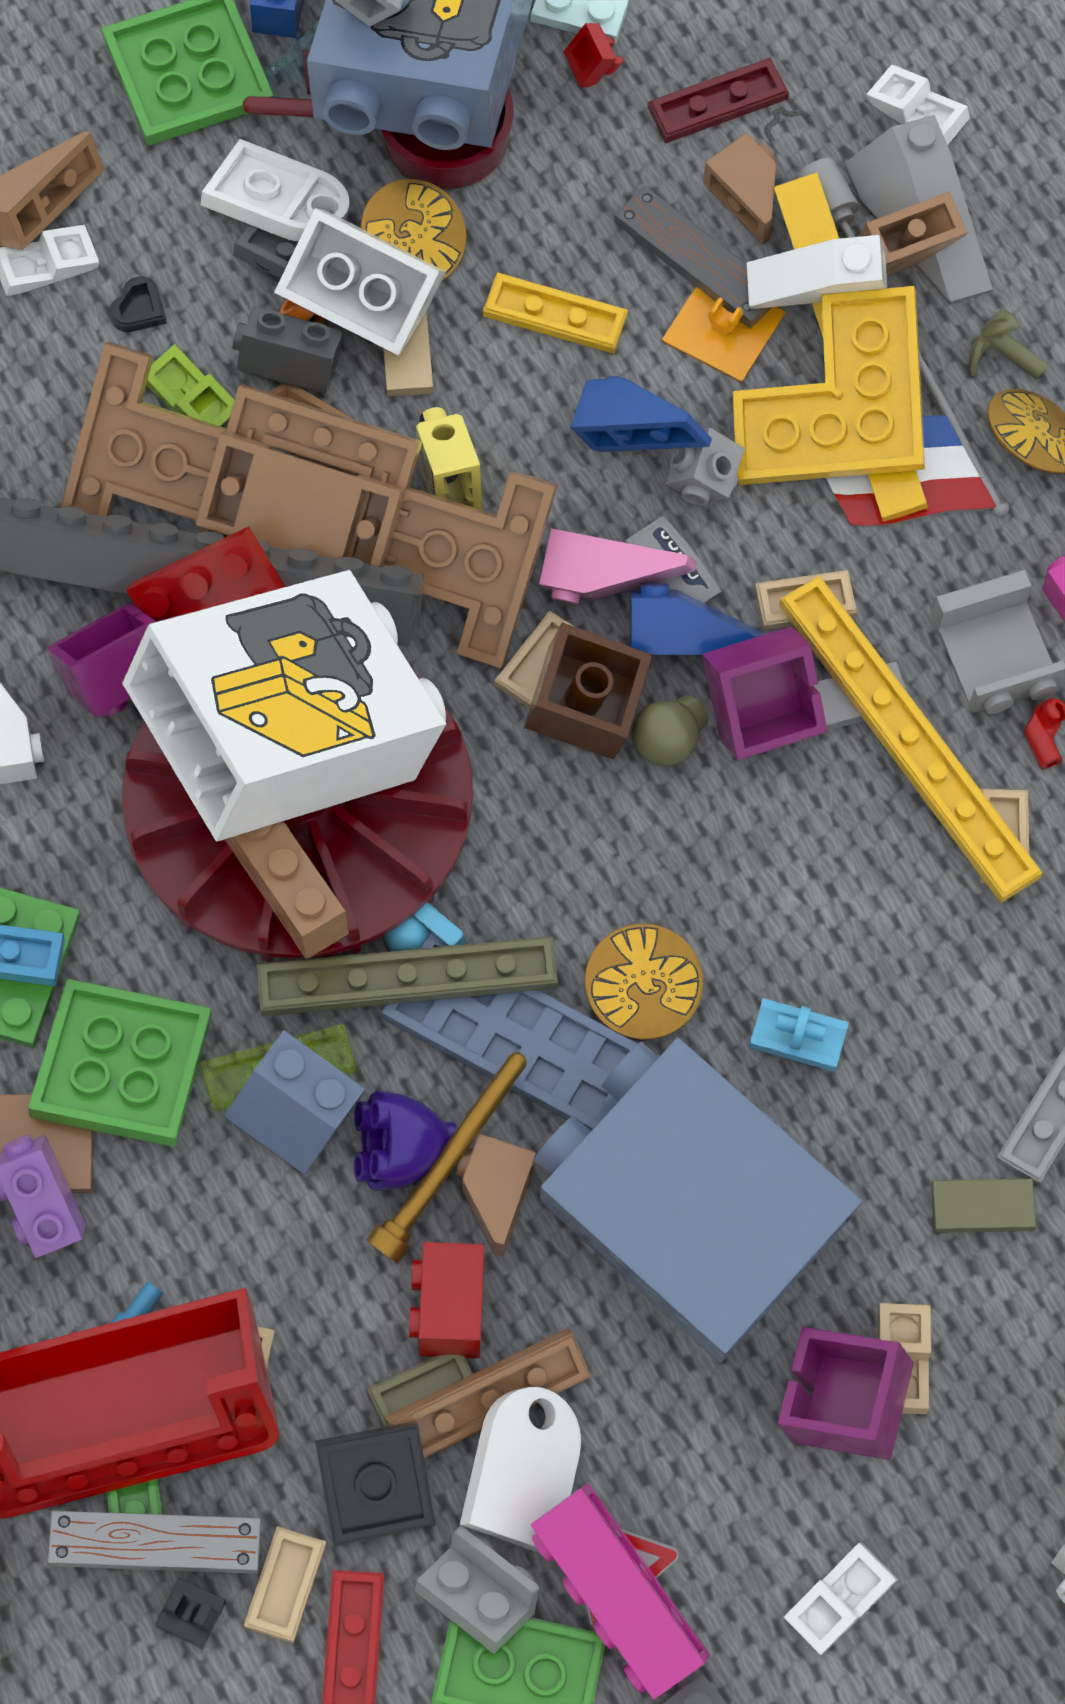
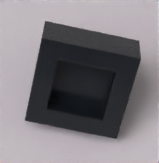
[155,1577,226,1650]

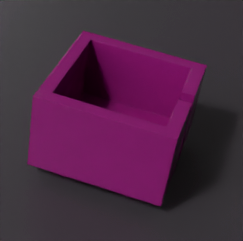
[46,602,156,718]
[702,626,828,760]
[777,1327,914,1460]

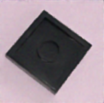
[315,1421,436,1545]

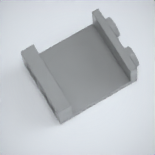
[932,570,1065,714]

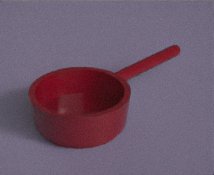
[242,88,514,189]

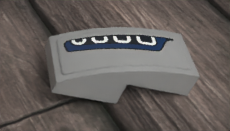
[623,516,721,603]

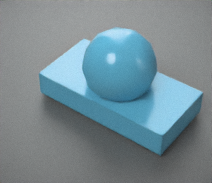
[383,902,466,951]

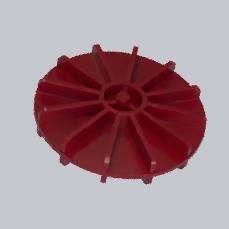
[122,663,473,962]

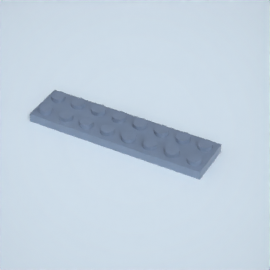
[382,932,777,1131]

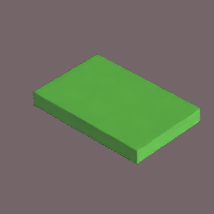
[431,1618,605,1704]

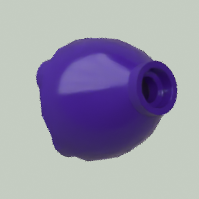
[354,1090,457,1191]

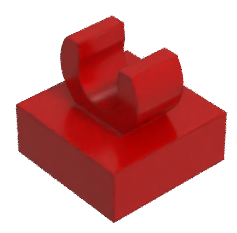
[563,23,624,87]

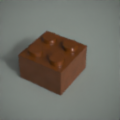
[524,623,652,760]

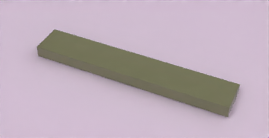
[257,936,558,1016]

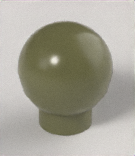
[633,695,708,766]

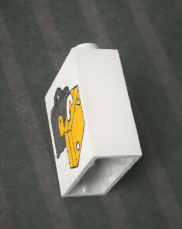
[122,570,446,842]

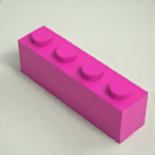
[531,1482,711,1700]

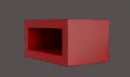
[409,1242,484,1358]

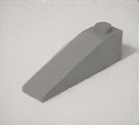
[845,115,993,304]

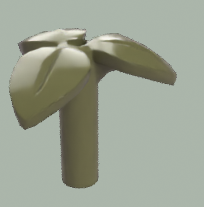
[969,309,1048,379]

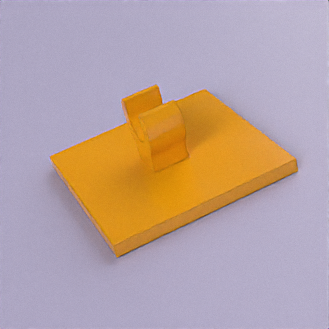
[662,287,786,383]

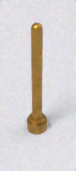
[366,1052,527,1264]

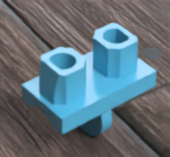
[749,998,849,1072]

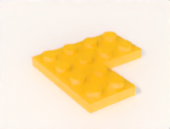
[733,286,925,485]

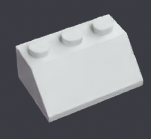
[274,208,446,356]

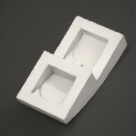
[866,65,970,145]
[0,225,99,296]
[784,1542,898,1655]

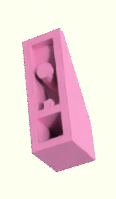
[539,528,697,604]

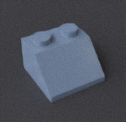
[224,1030,365,1175]

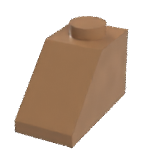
[703,132,776,245]
[858,191,968,276]
[456,1134,536,1257]

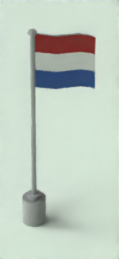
[794,158,1009,527]

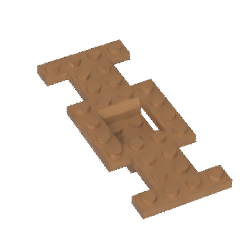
[61,342,558,668]

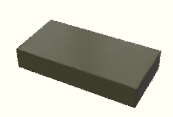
[931,1179,1036,1233]
[367,1355,473,1427]

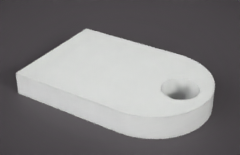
[200,139,349,242]
[460,1387,581,1553]

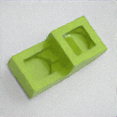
[146,344,234,427]

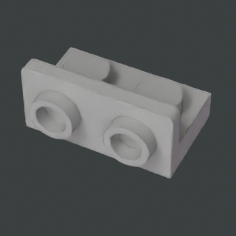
[415,1526,539,1654]

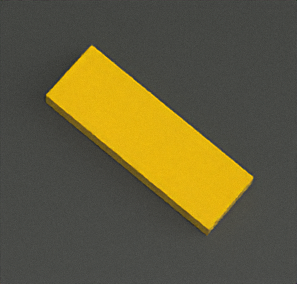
[483,272,628,354]

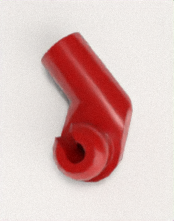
[1024,698,1065,770]

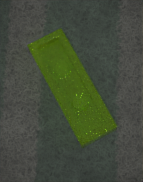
[200,1024,357,1111]

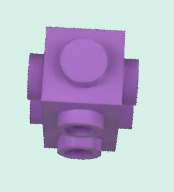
[0,1135,86,1258]

